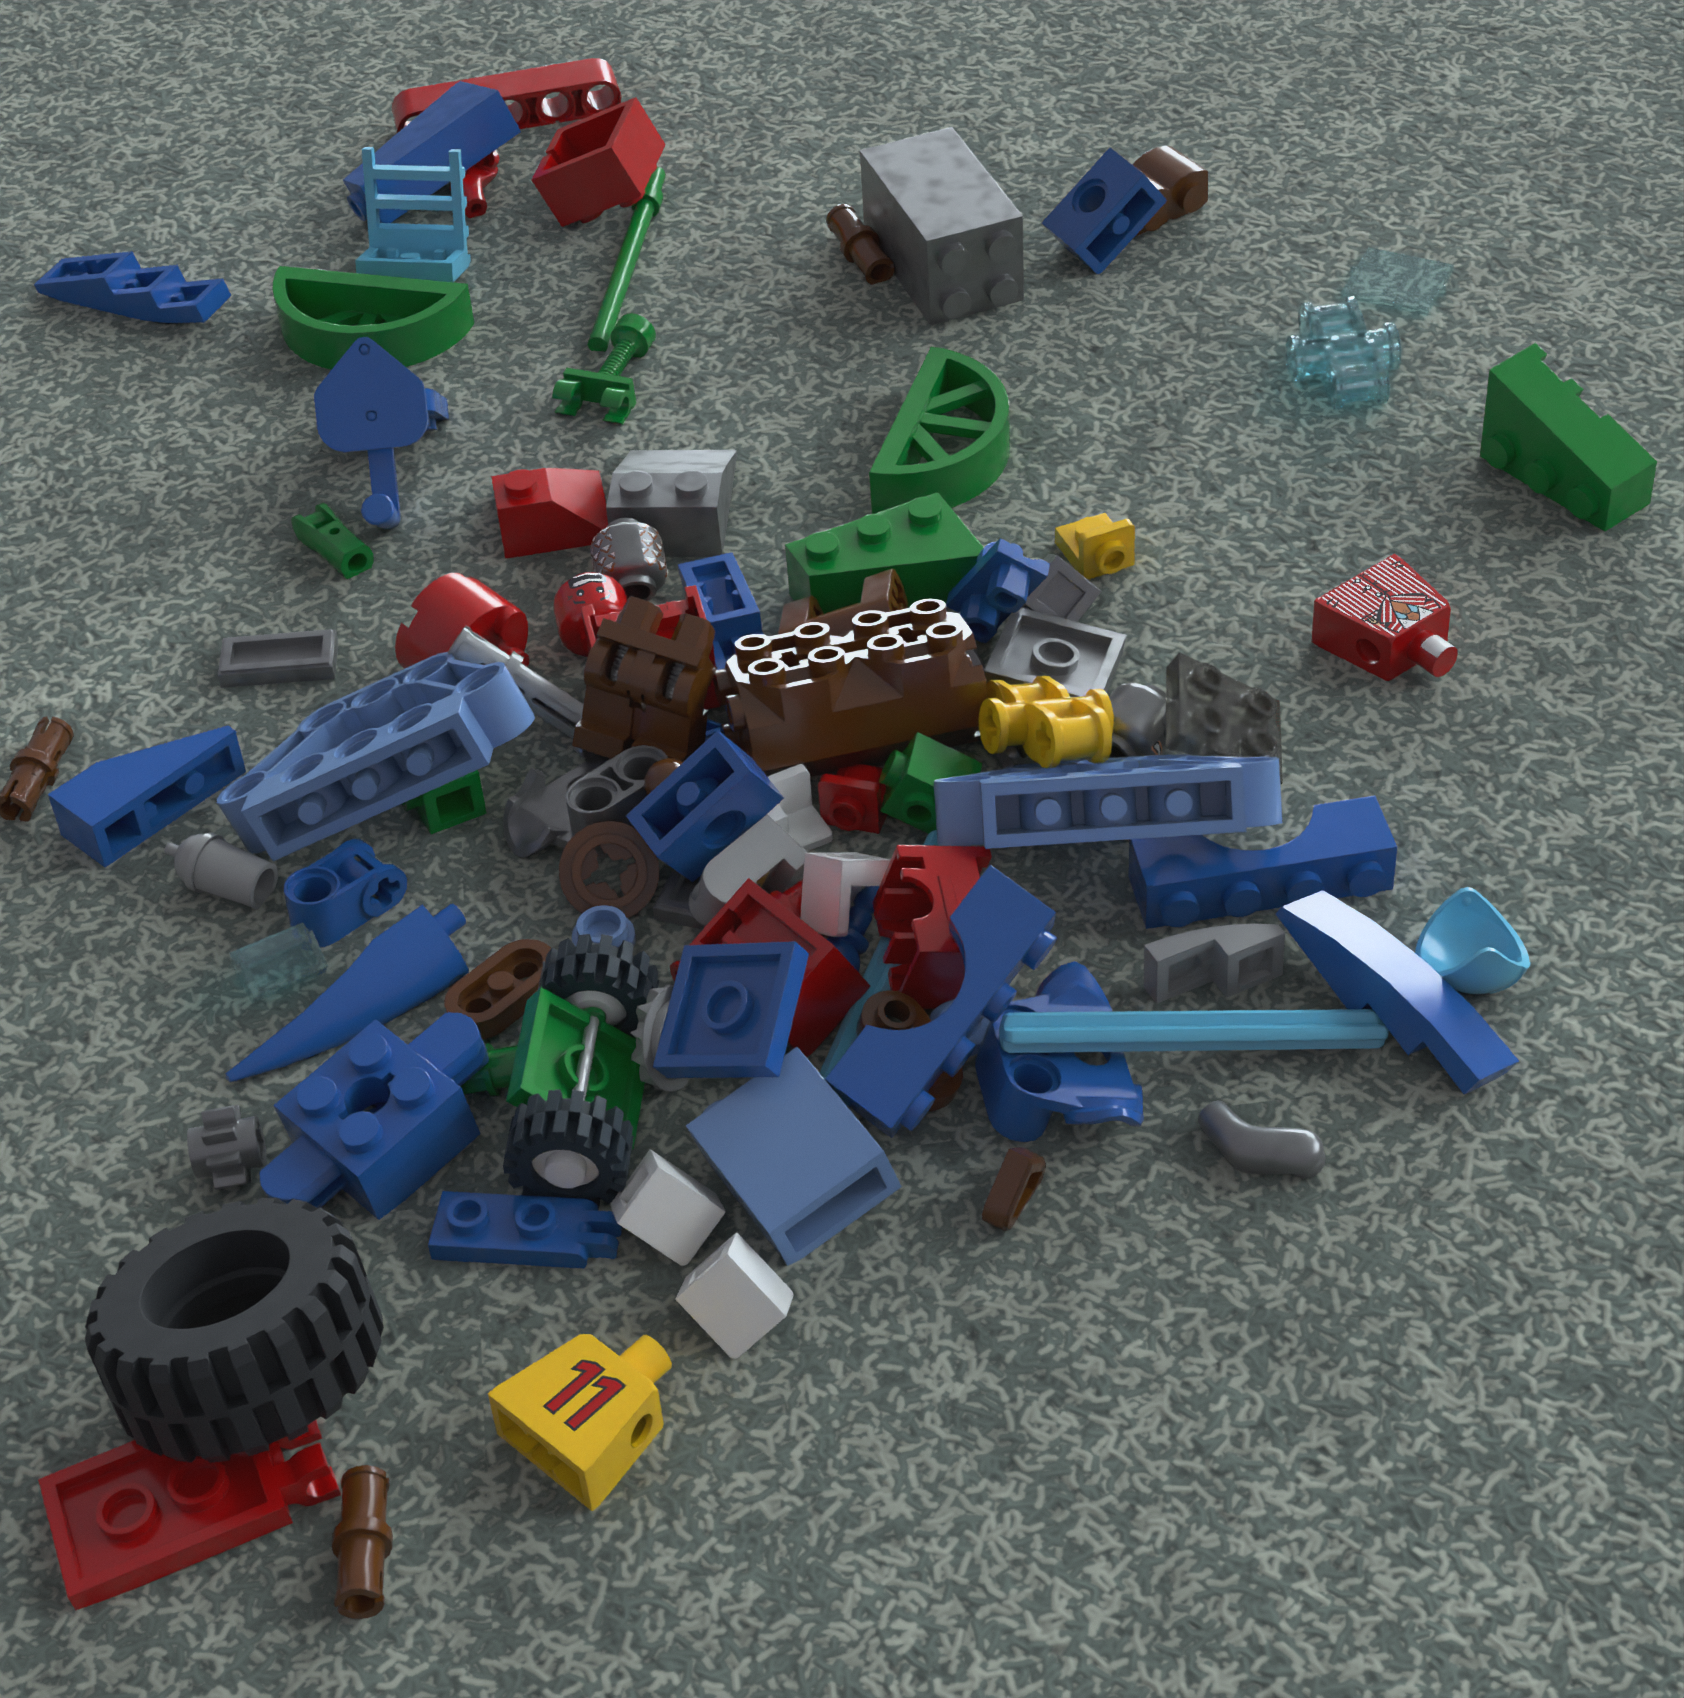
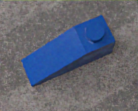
[48,726,246,867]

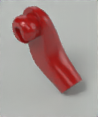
[450,150,500,218]

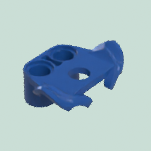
[975,961,1144,1142]

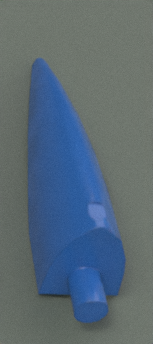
[226,904,469,1083]

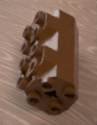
[713,599,988,777]

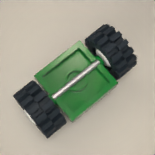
[503,934,659,1208]

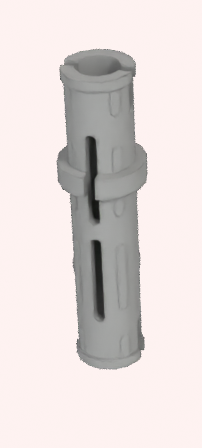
[447,625,584,739]

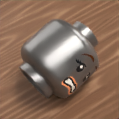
[1109,683,1179,758]

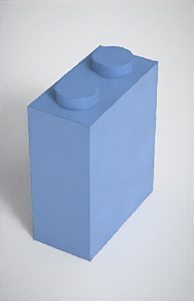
[686,1047,902,1266]

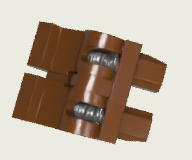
[572,596,716,762]

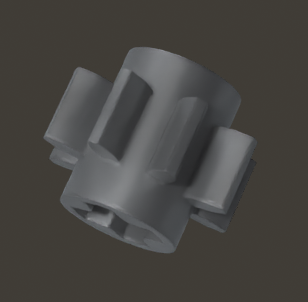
[187,1105,266,1190]

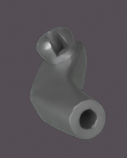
[1198,1100,1326,1179]

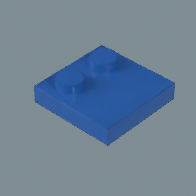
[653,941,809,1078]

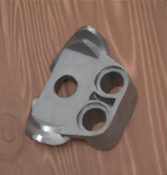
[503,745,668,859]

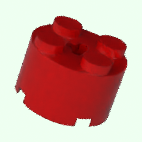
[395,573,530,669]

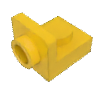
[1055,513,1135,579]

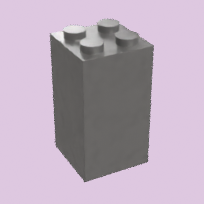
[860,127,1024,325]

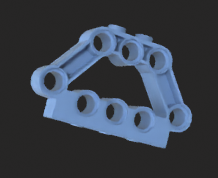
[217,652,535,861]
[934,754,1282,849]

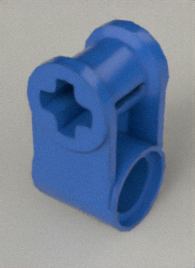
[284,839,407,948]

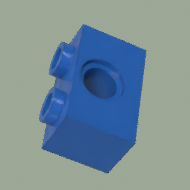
[1042,148,1167,274]
[626,730,784,882]

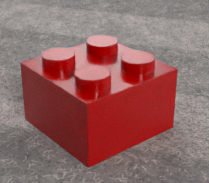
[531,97,666,227]

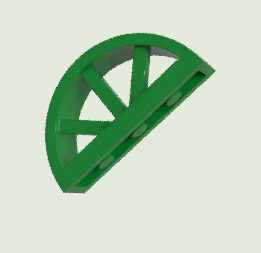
[272,266,474,370]
[869,346,1010,514]

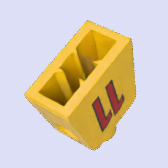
[488,1334,672,1511]

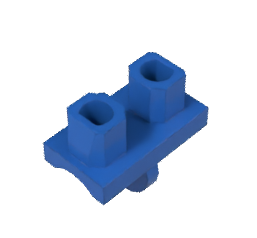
[946,538,1050,643]

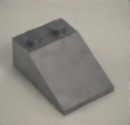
[606,450,737,557]

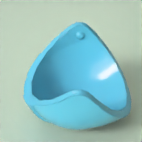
[1415,887,1531,994]

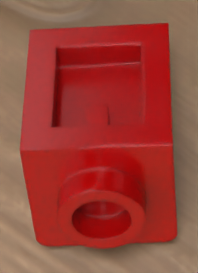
[818,764,888,834]

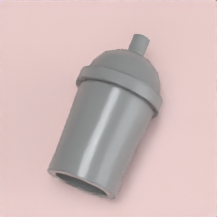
[164,832,278,909]

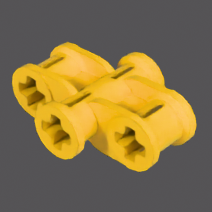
[979,676,1114,768]

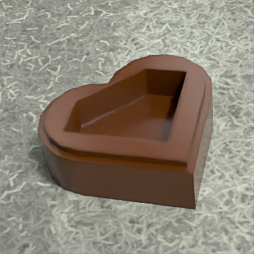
[982,1147,1046,1231]

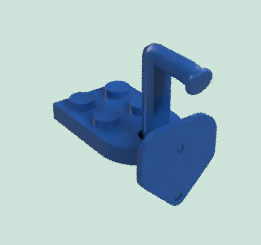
[314,337,449,530]

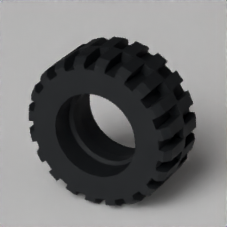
[85,1198,384,1463]

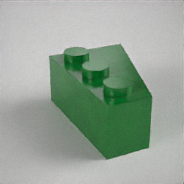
[1480,343,1657,532]
[785,492,984,614]

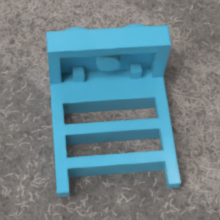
[355,147,471,282]

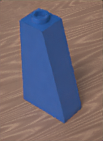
[343,81,521,223]

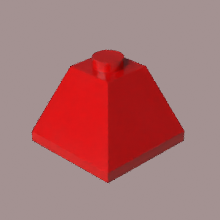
[491,468,608,559]

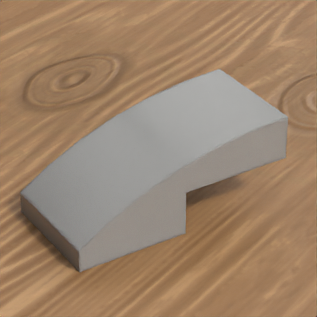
[1144,924,1285,1004]

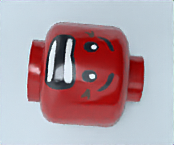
[553,572,627,657]

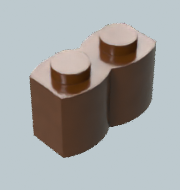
[1132,146,1208,237]

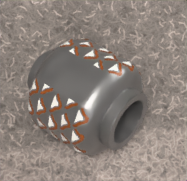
[590,518,668,601]

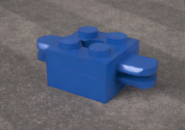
[259,1012,489,1220]

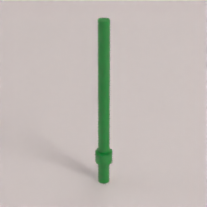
[588,166,666,352]

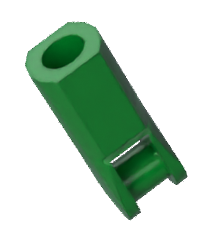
[291,502,374,579]

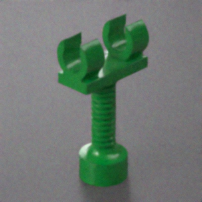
[552,313,656,424]

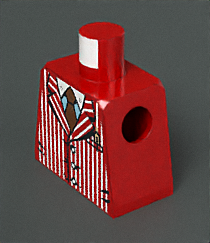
[1311,553,1458,681]

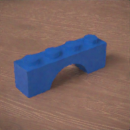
[1128,795,1397,929]
[825,864,1057,1138]

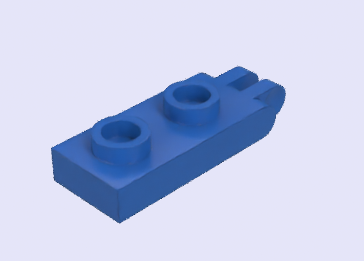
[428,1191,622,1269]

